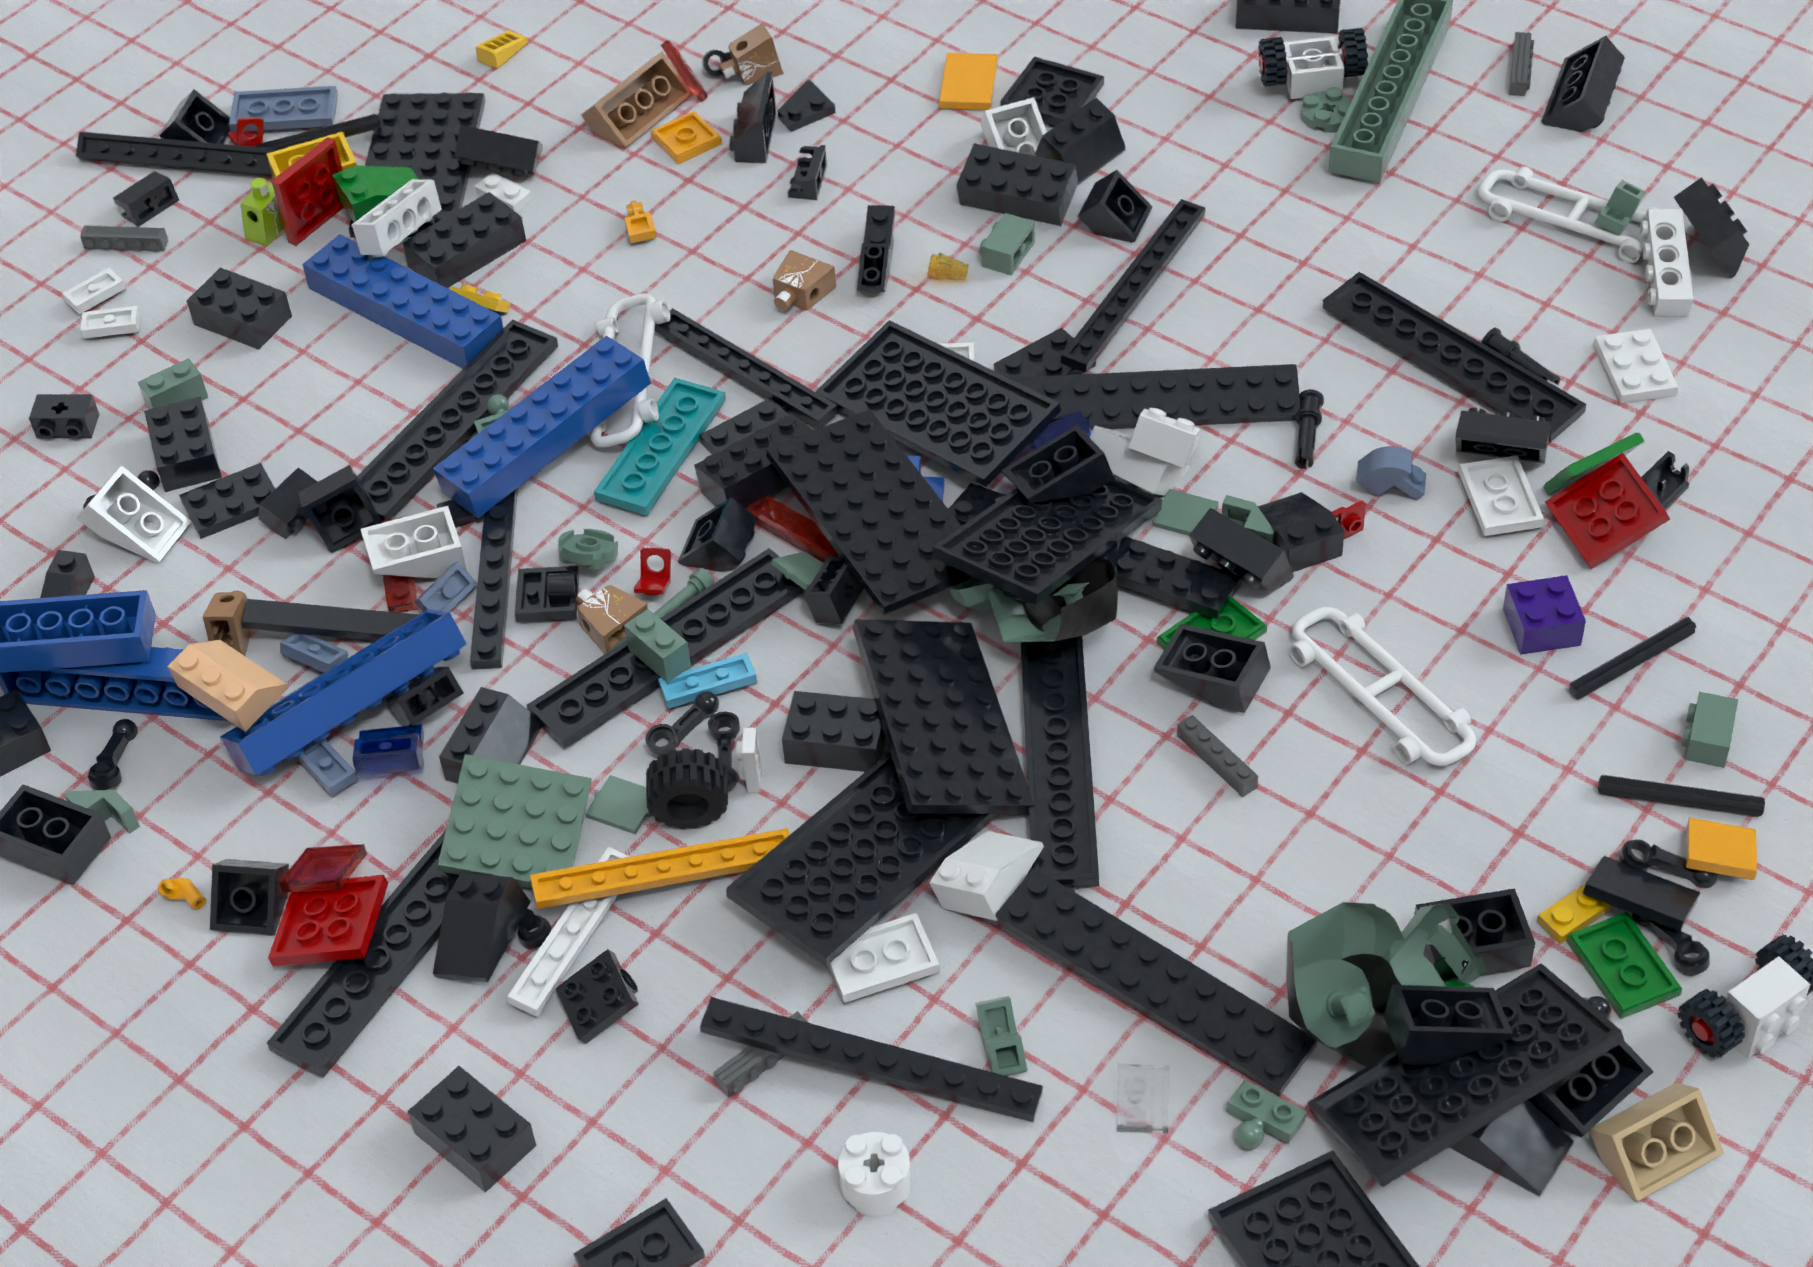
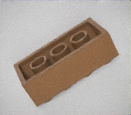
[581,51,693,149]

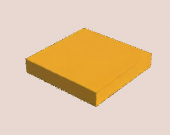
[650,111,722,165]
[1686,817,1757,880]

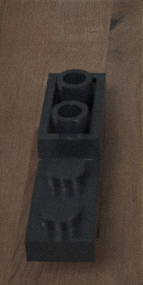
[857,205,895,292]

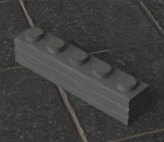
[1509,32,1534,96]
[80,225,169,251]
[1177,715,1258,798]
[713,1011,809,1098]

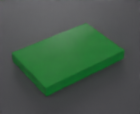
[1543,432,1645,495]
[1157,597,1267,650]
[1566,912,1682,1019]

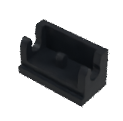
[788,145,827,200]
[113,171,179,227]
[1641,451,1690,511]

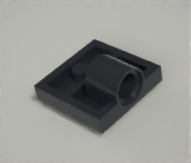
[515,566,580,622]
[555,949,639,1044]

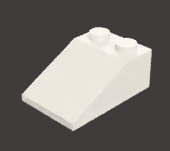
[980,98,1047,156]
[1128,408,1200,468]
[77,465,191,564]
[361,506,467,578]
[929,831,1044,921]

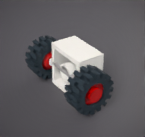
[1258,28,1368,99]
[1678,935,1813,1059]

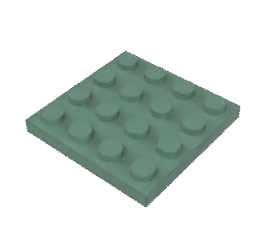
[437,754,592,889]

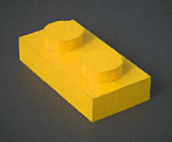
[450,284,510,313]
[1536,884,1611,944]

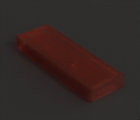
[661,40,708,102]

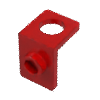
[228,117,264,147]
[1332,500,1366,539]
[634,547,671,596]

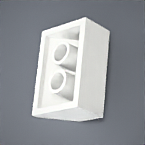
[1090,426,1190,496]

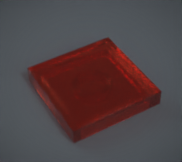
[279,844,367,893]

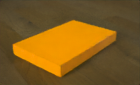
[939,53,998,110]

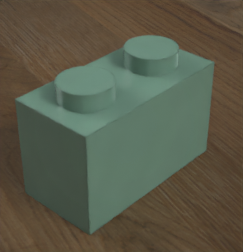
[979,213,1035,276]
[138,358,209,410]
[624,609,691,683]
[1681,691,1738,768]

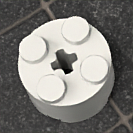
[838,1132,912,1217]

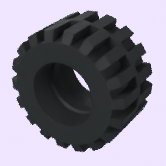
[646,748,728,829]

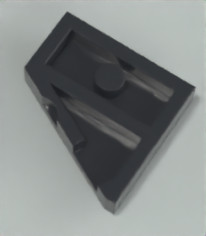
[777,79,836,132]

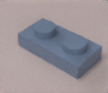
[414,562,477,612]
[280,633,348,673]
[297,739,358,796]

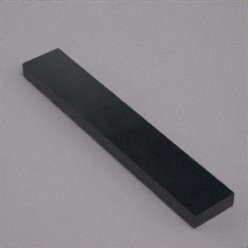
[242,599,419,641]

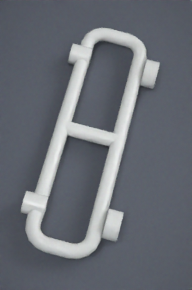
[1478,167,1658,263]
[587,293,670,448]
[1289,607,1477,766]

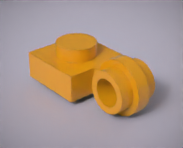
[624,200,657,244]

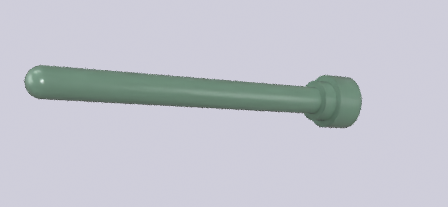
[605,568,715,654]

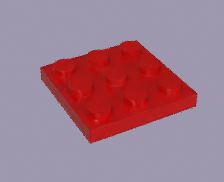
[271,137,344,246]
[1545,453,1670,569]
[268,874,389,967]

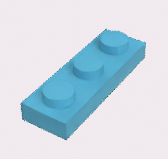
[658,653,757,709]

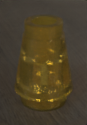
[927,252,969,281]

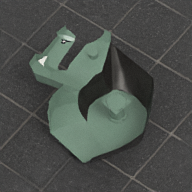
[949,559,1118,642]
[1286,902,1488,1067]

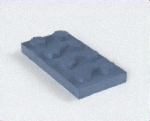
[229,86,338,132]

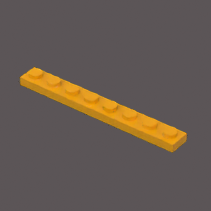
[530,828,790,909]

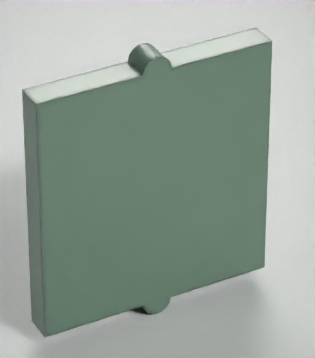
[1153,489,1219,536]
[770,551,824,590]
[585,775,650,835]

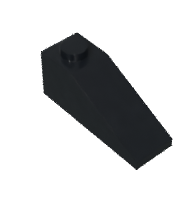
[40,550,95,598]

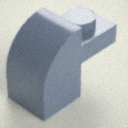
[1356,446,1426,500]

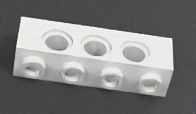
[352,180,442,258]
[1640,209,1693,316]

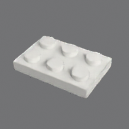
[1594,328,1678,404]
[1459,456,1544,536]
[828,913,940,1003]

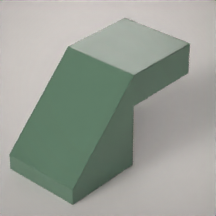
[1595,180,1647,235]
[1222,495,1274,543]
[64,790,140,834]
[975,996,1028,1075]

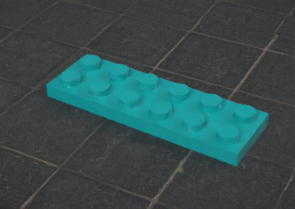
[594,377,726,516]

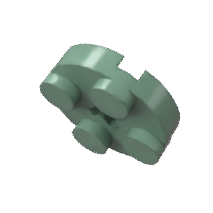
[1301,88,1352,133]
[558,529,618,570]

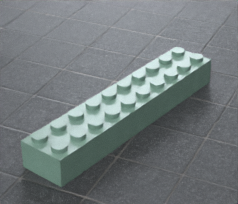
[1328,0,1453,183]

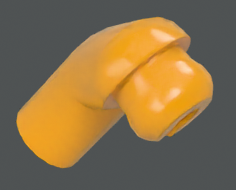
[158,878,206,910]

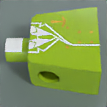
[240,178,284,247]

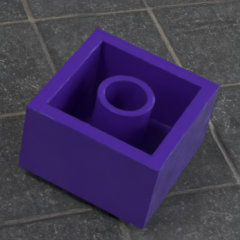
[1503,575,1586,655]

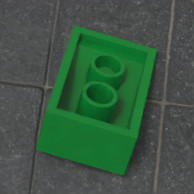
[332,165,419,222]

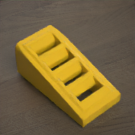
[475,30,529,69]

